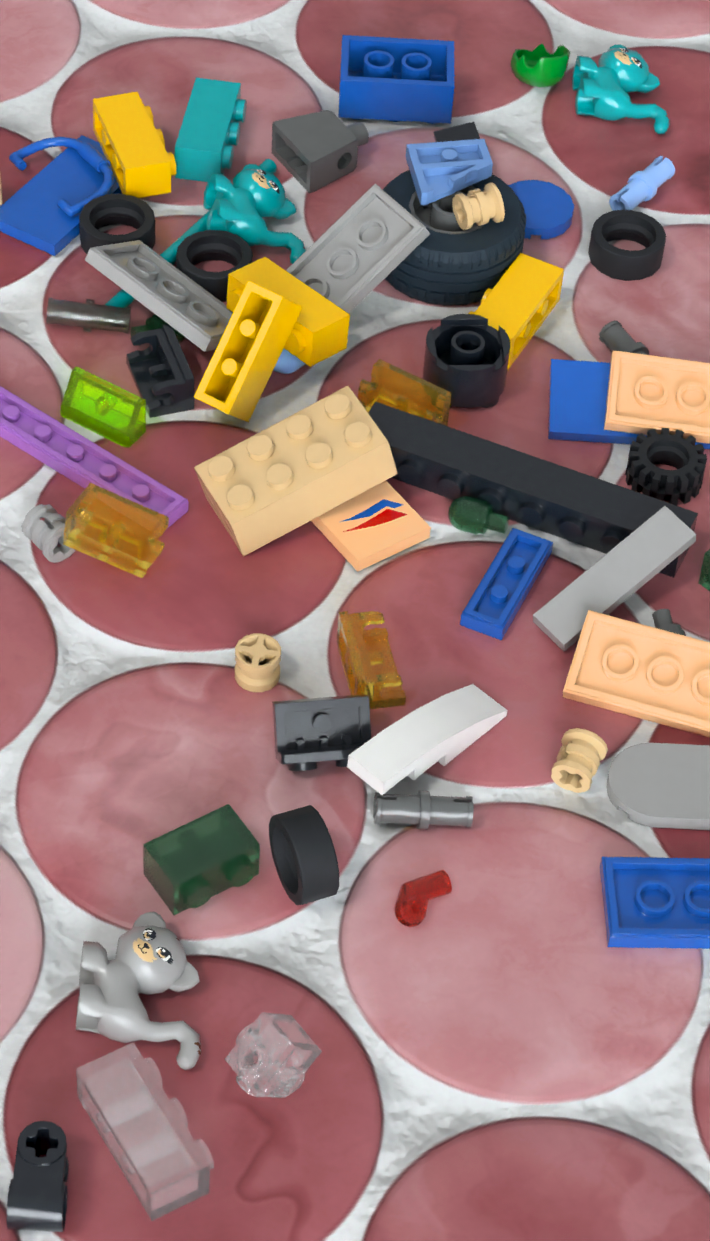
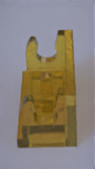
[358,359,451,426]
[63,483,169,578]
[337,611,406,710]

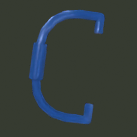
[9,137,114,216]

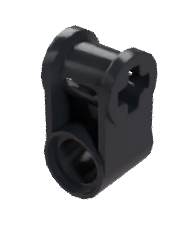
[6,1121,69,1232]

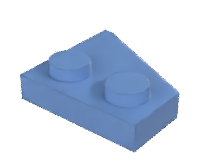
[406,139,493,206]

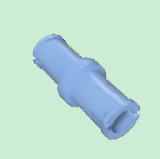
[609,156,675,211]

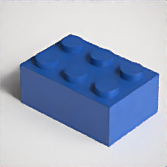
[338,35,455,124]

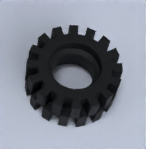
[625,428,707,506]

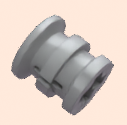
[21,504,81,563]

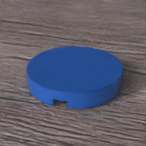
[508,180,574,240]

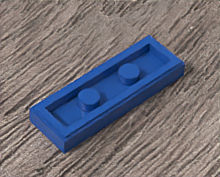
[460,528,553,640]

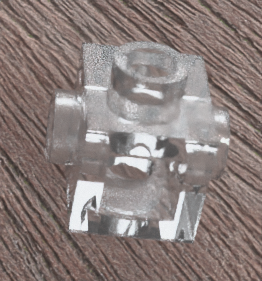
[225,1012,322,1098]

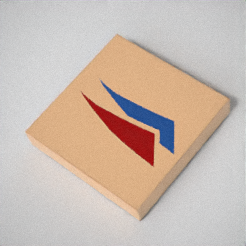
[311,480,431,572]

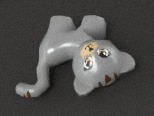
[76,912,201,1070]

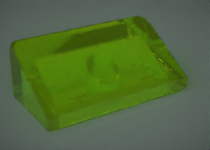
[60,367,146,448]

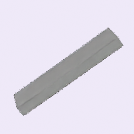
[533,506,696,651]

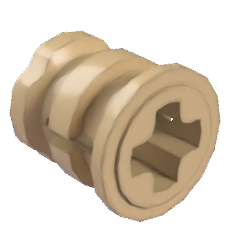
[452,182,505,230]
[551,728,608,793]

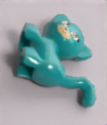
[572,44,670,134]
[203,164,306,264]

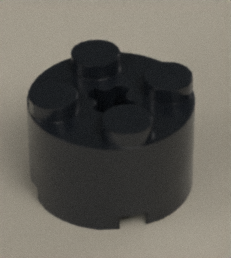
[423,314,510,408]

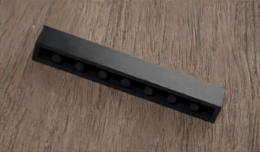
[368,401,698,578]

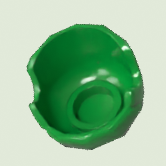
[510,44,570,88]

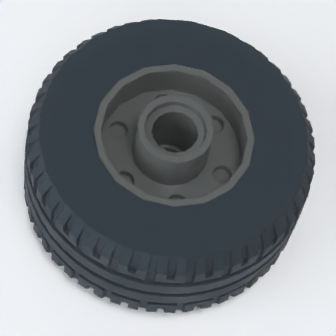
[383,170,526,306]

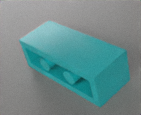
[175,77,247,182]

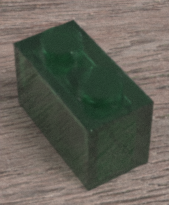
[143,804,260,915]

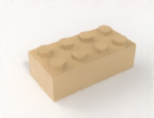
[194,385,398,557]

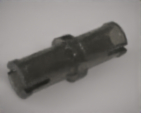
[46,297,132,334]

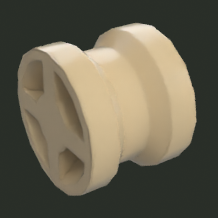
[235,633,281,692]

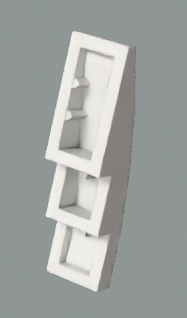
[347,684,507,795]

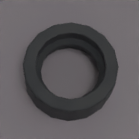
[79,194,155,254]
[588,210,666,281]
[176,230,253,302]
[269,805,339,905]

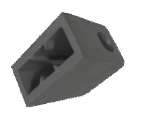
[272,110,369,193]

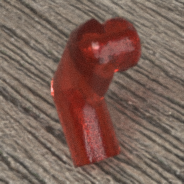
[394,870,452,927]

